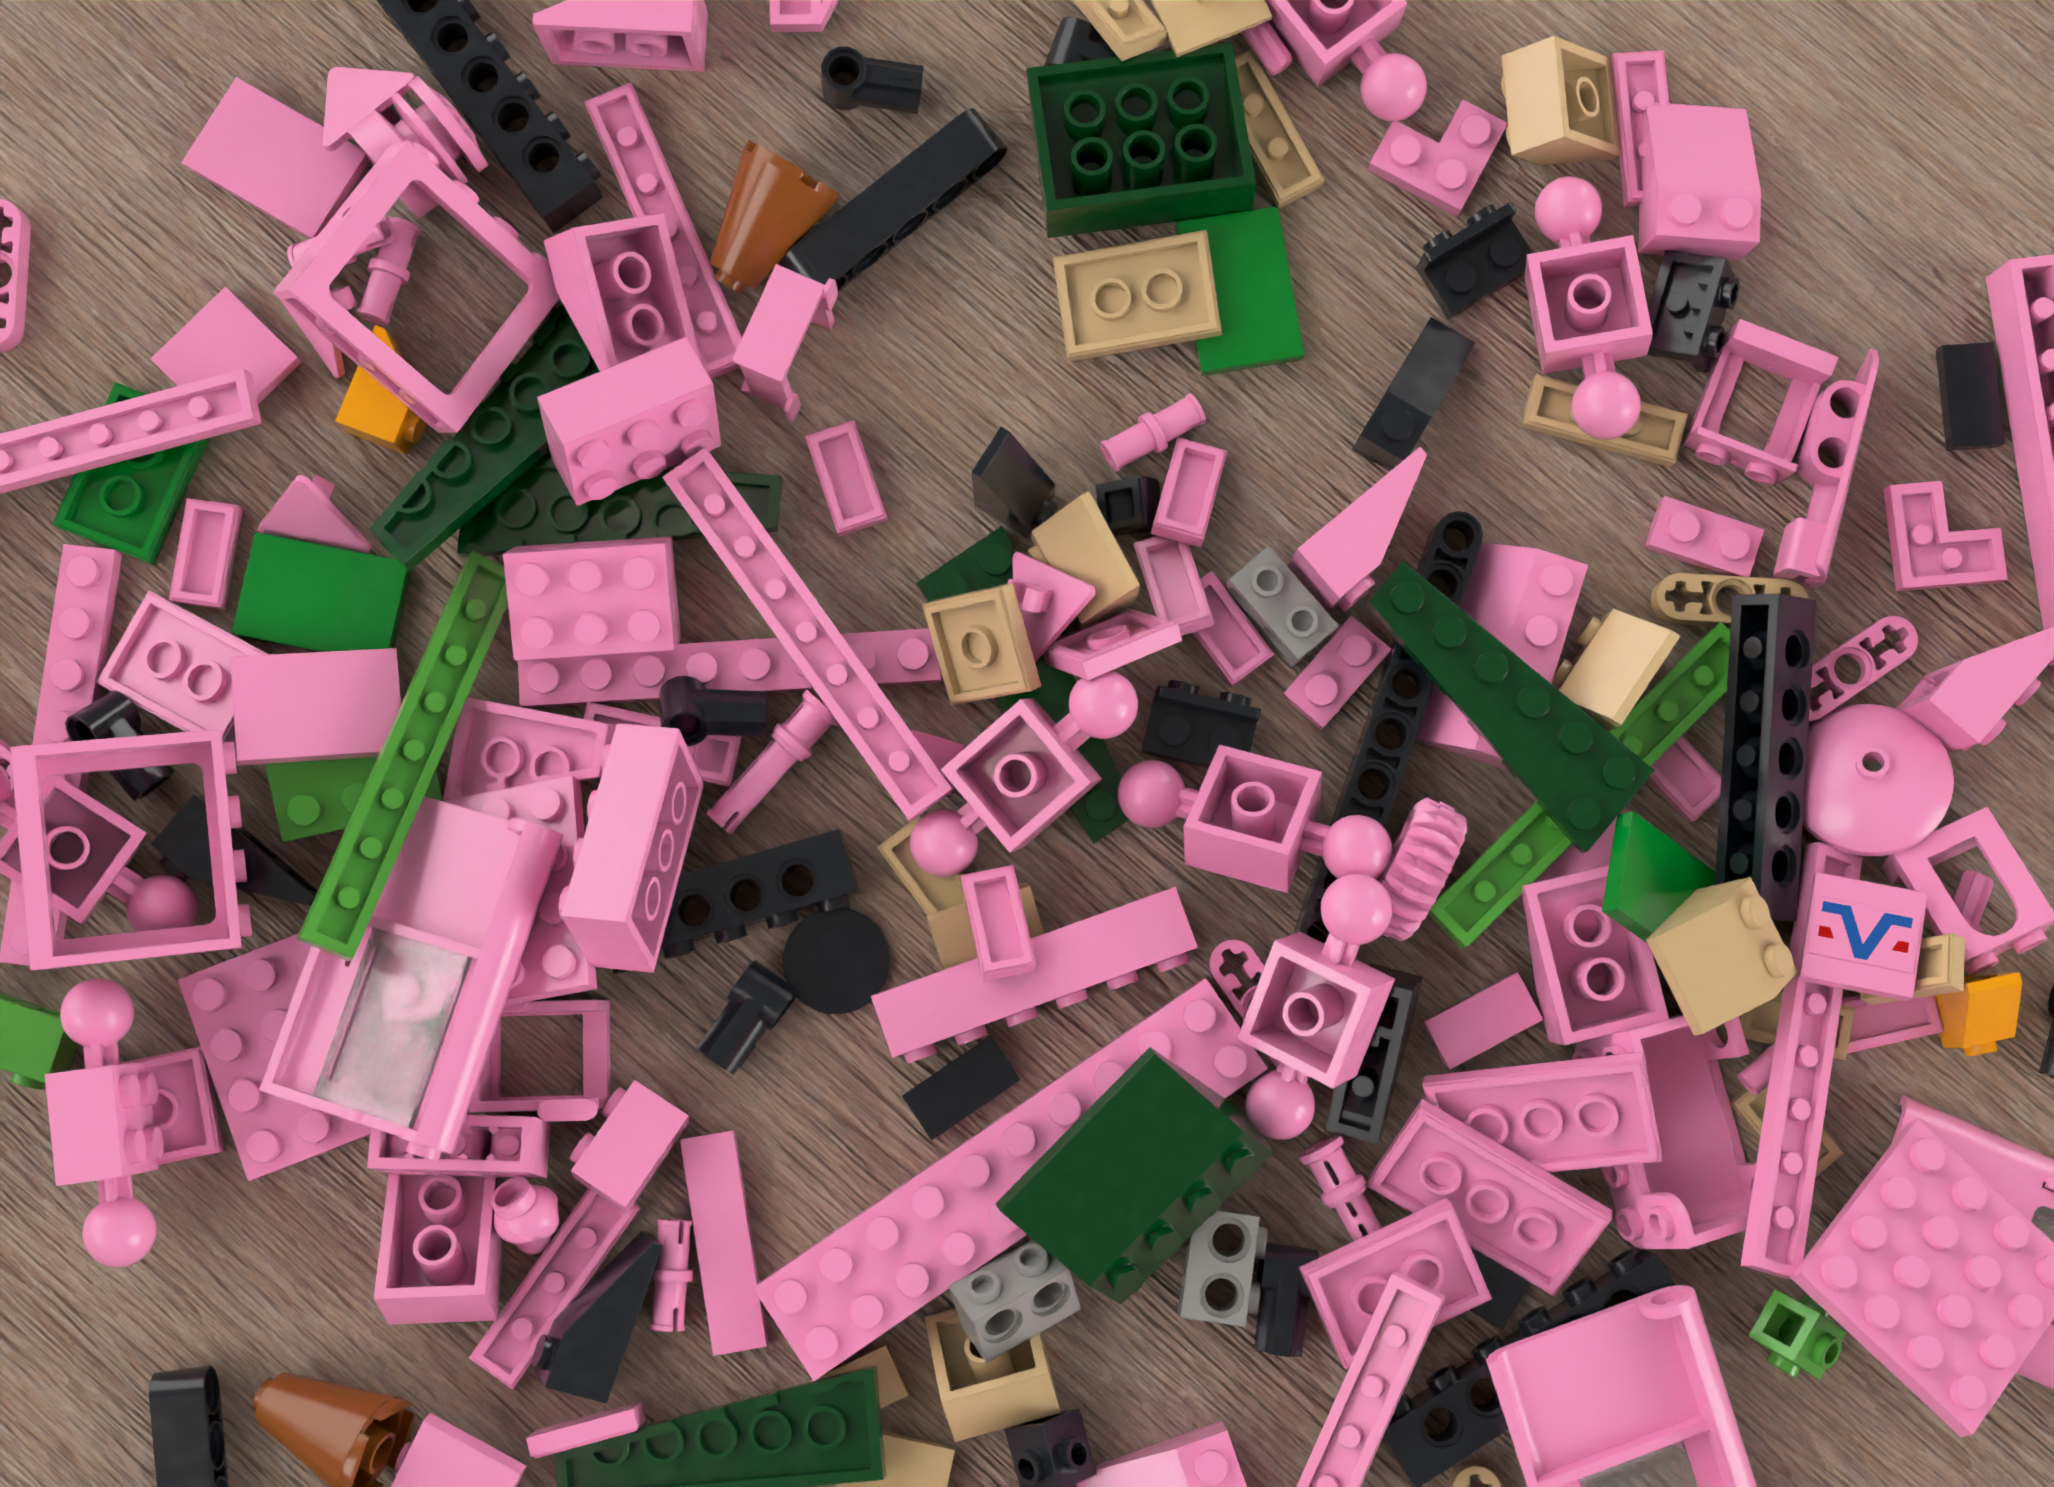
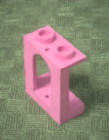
[1683,319,1839,484]
[1881,807,2054,977]

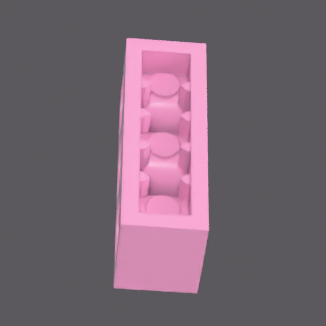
[367,1114,551,1178]

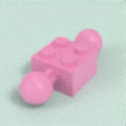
[1265,0,1427,121]
[1524,176,1653,440]
[910,671,1138,877]
[1118,745,1392,893]
[0,764,199,932]
[1237,874,1395,1140]
[45,978,164,1268]

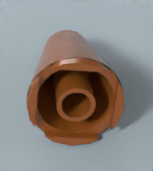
[710,140,840,294]
[253,1372,415,1487]

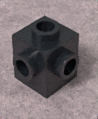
[1005,1409,1097,1487]

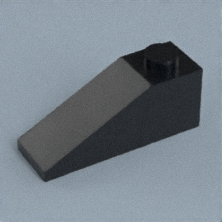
[1352,317,1475,471]
[971,427,1058,538]
[151,794,318,906]
[1326,963,1423,1145]
[533,1231,663,1404]

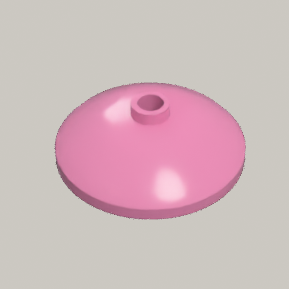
[1803,704,1954,856]

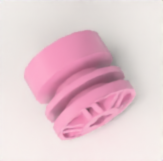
[347,76,488,220]

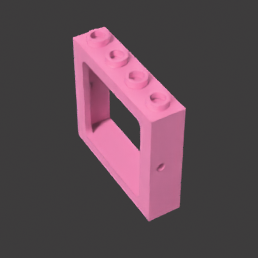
[272,141,560,433]
[10,729,252,971]

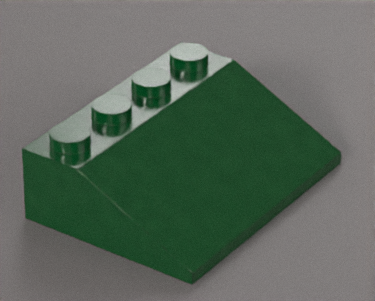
[1026,42,1256,238]
[995,1047,1274,1304]

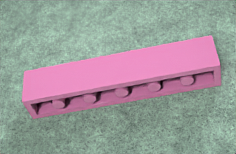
[871,887,1198,1064]

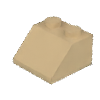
[1501,36,1621,165]
[1027,491,1140,629]
[1552,609,1680,731]
[1646,877,1798,1036]
[924,1308,1061,1442]

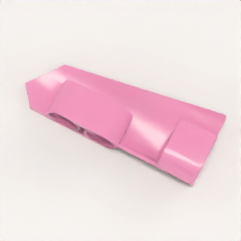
[1772,348,1879,589]

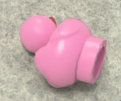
[490,1177,559,1255]

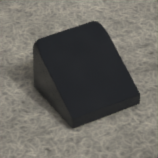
[1096,475,1161,536]

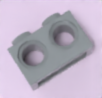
[1225,546,1339,669]
[1177,1208,1267,1327]
[948,1239,1081,1363]

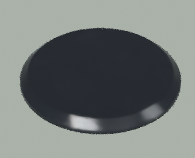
[783,908,889,1014]

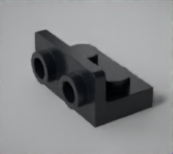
[1415,202,1533,320]
[1647,250,1739,373]
[1141,680,1261,768]

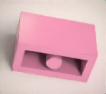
[569,1080,689,1214]

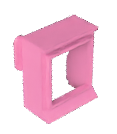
[732,264,838,422]
[469,1000,611,1122]

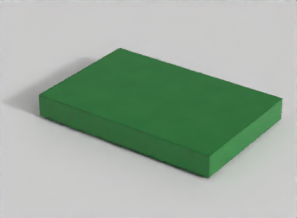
[1175,206,1304,376]
[52,382,210,566]
[231,532,412,652]
[1602,811,1715,944]

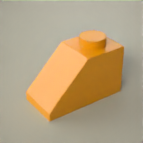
[335,325,426,455]
[1935,972,2022,1057]

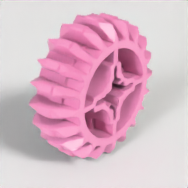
[1376,798,1467,941]

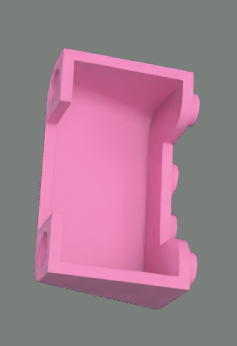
[1572,1013,1756,1249]

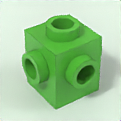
[1748,1289,1846,1380]

